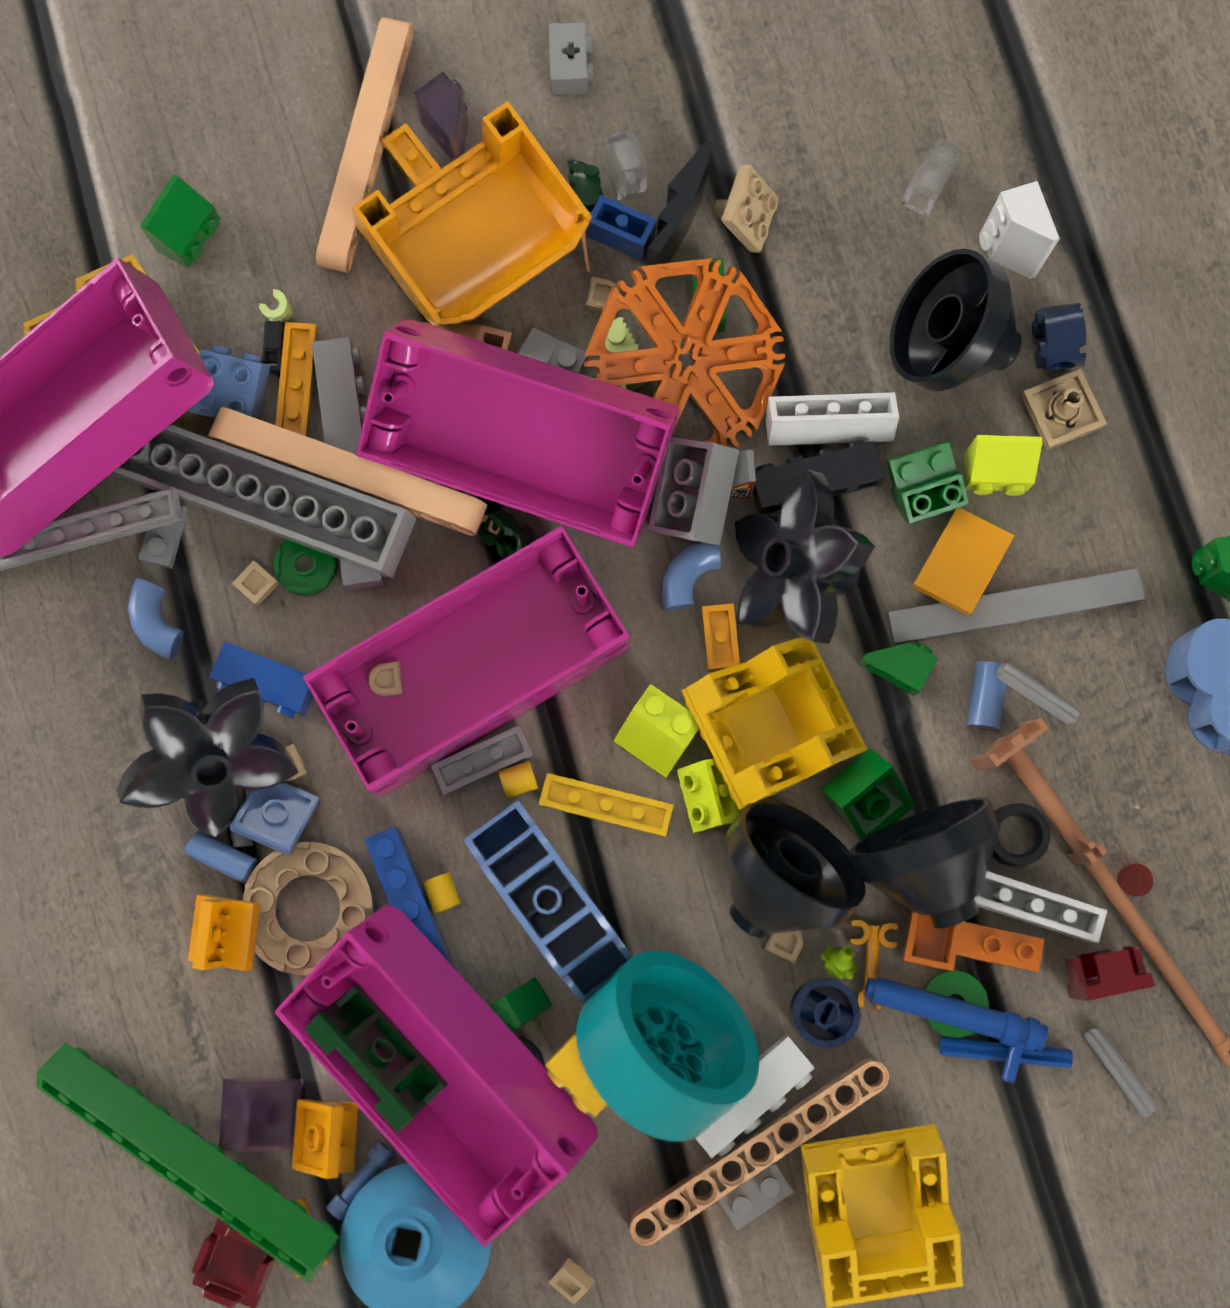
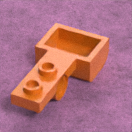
[901,910,1045,972]

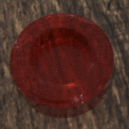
[1117,864,1153,897]

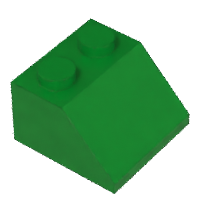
[140,174,220,268]
[1192,536,1230,602]
[820,748,915,841]

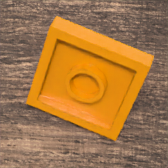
[188,894,261,971]
[292,1099,358,1179]

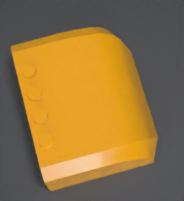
[352,101,592,326]

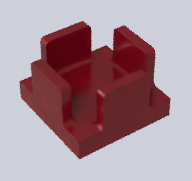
[1065,945,1155,1001]
[191,1218,276,1308]

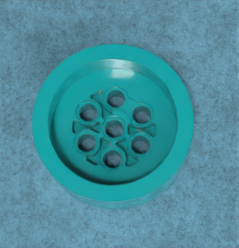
[576,950,759,1141]

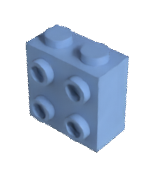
[188,345,271,420]

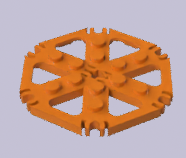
[584,258,785,447]

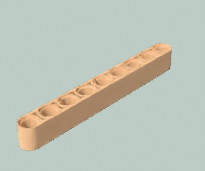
[316,17,413,273]
[208,407,487,536]
[630,1059,889,1245]

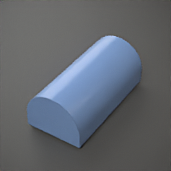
[966,661,1007,732]
[184,831,258,884]

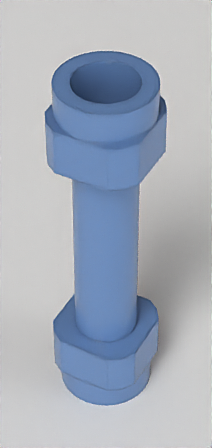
[327,1141,394,1220]

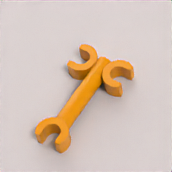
[849,920,898,1009]

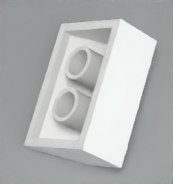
[979,181,1060,279]

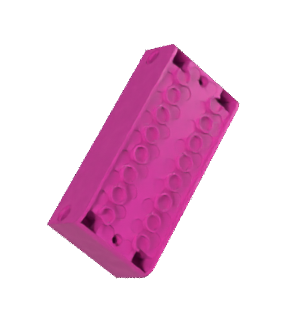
[0,257,214,557]
[356,320,679,547]
[303,526,630,797]
[274,905,598,1247]

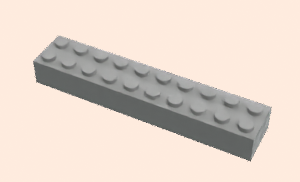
[111,425,417,579]

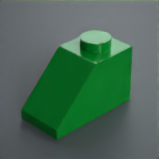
[858,642,938,696]
[489,977,552,1031]

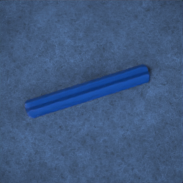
[938,1037,1073,1068]

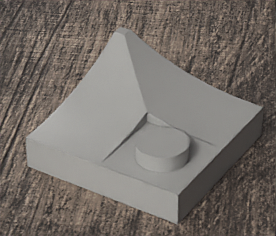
[517,327,588,374]

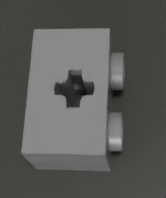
[549,22,593,95]

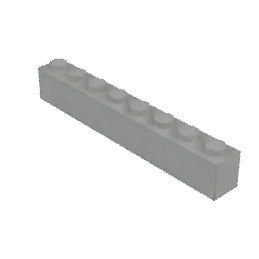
[312,337,387,592]

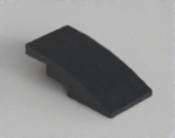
[647,140,712,266]

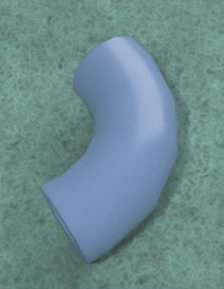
[662,542,721,611]
[127,578,184,660]

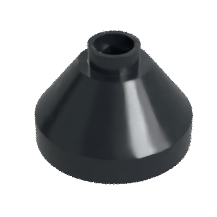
[890,249,1022,391]
[850,797,1000,929]
[726,800,866,938]

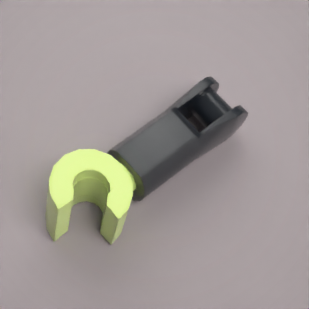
[259,289,293,377]

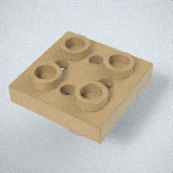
[714,165,779,253]
[1021,368,1107,450]

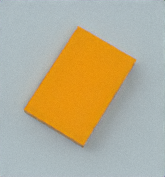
[912,507,1015,617]

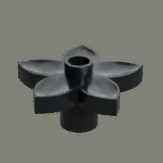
[734,469,875,644]
[117,677,299,840]

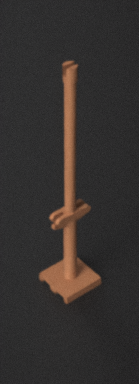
[969,718,1230,1066]

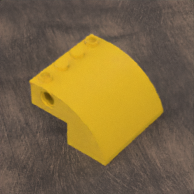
[681,637,867,810]
[800,1124,963,1308]

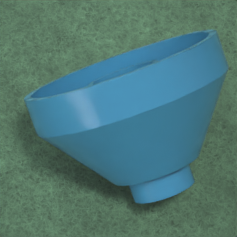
[340,1163,493,1308]

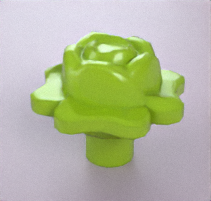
[821,946,858,980]

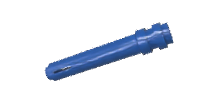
[864,976,1048,1083]

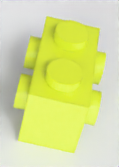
[677,759,741,833]

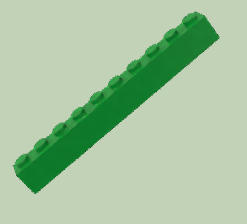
[36,1042,339,1283]

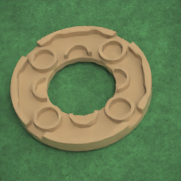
[243,842,374,976]

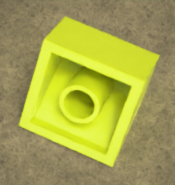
[964,435,1042,496]
[613,684,700,778]

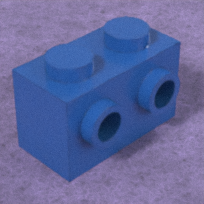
[587,195,657,261]

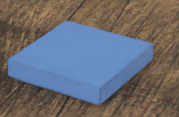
[230,782,320,856]

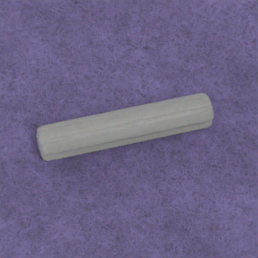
[996,662,1080,724]
[1083,1026,1157,1117]

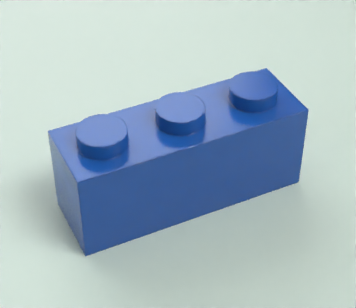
[209,641,313,718]

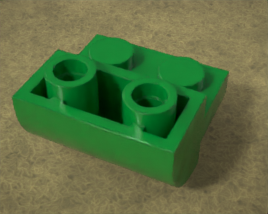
[886,441,969,524]

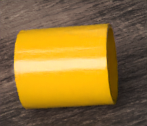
[498,761,538,799]
[422,872,462,914]

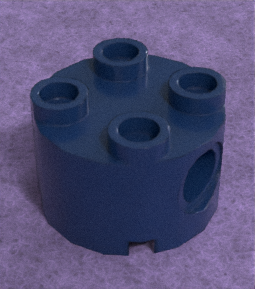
[1032,303,1086,371]
[789,978,861,1048]

